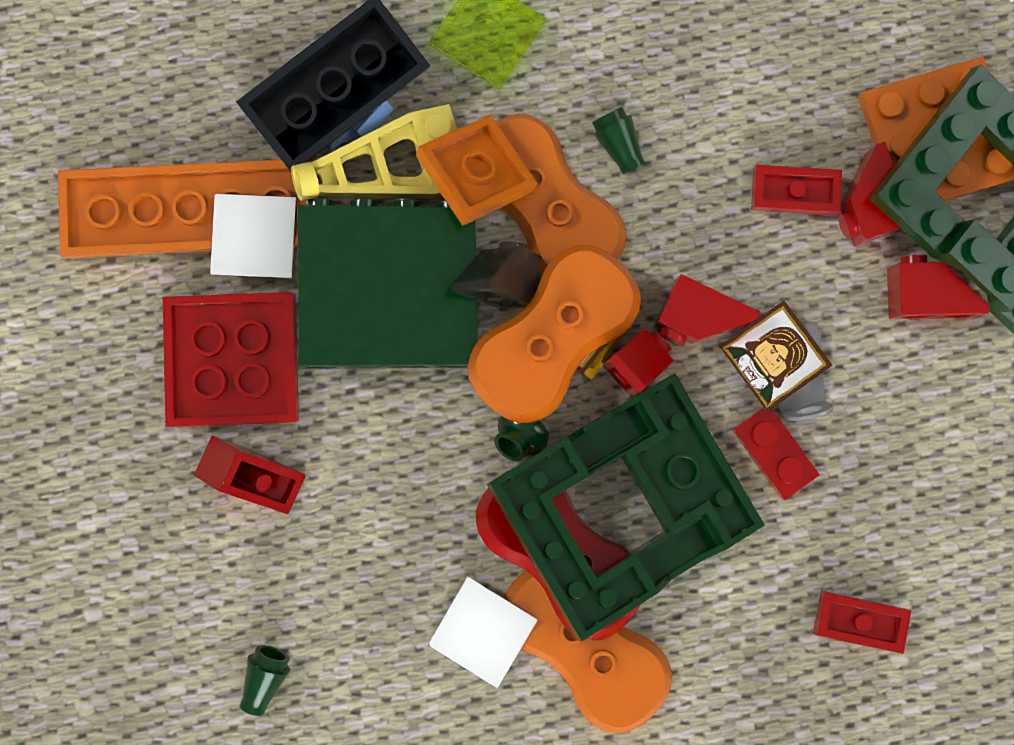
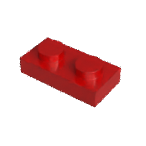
[751,165,842,216]
[731,407,820,500]
[813,590,912,654]

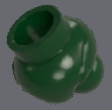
[494,416,550,461]

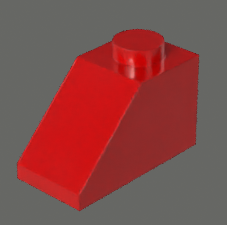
[838,142,902,246]
[887,255,989,320]
[654,274,760,346]
[602,328,674,397]
[194,435,306,514]

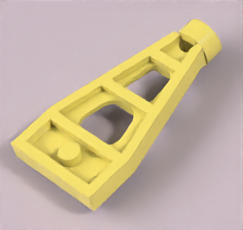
[291,104,457,201]

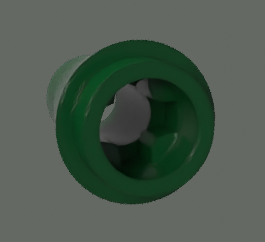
[592,106,645,174]
[239,645,290,716]

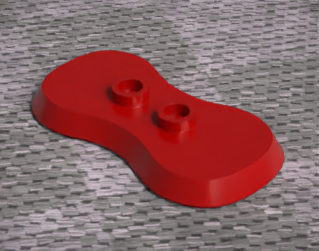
[476,469,640,640]

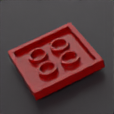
[162,292,299,428]

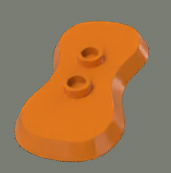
[496,113,626,275]
[468,245,641,423]
[503,570,672,733]

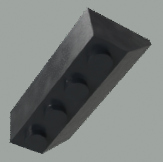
[236,0,430,172]

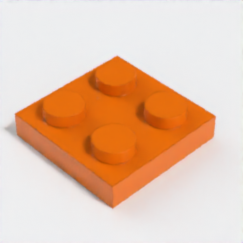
[416,114,538,226]

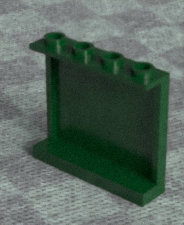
[297,198,478,369]

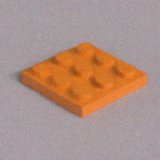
[858,56,1014,202]

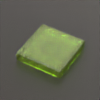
[429,0,547,91]

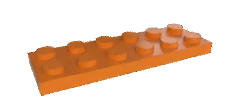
[58,158,320,259]

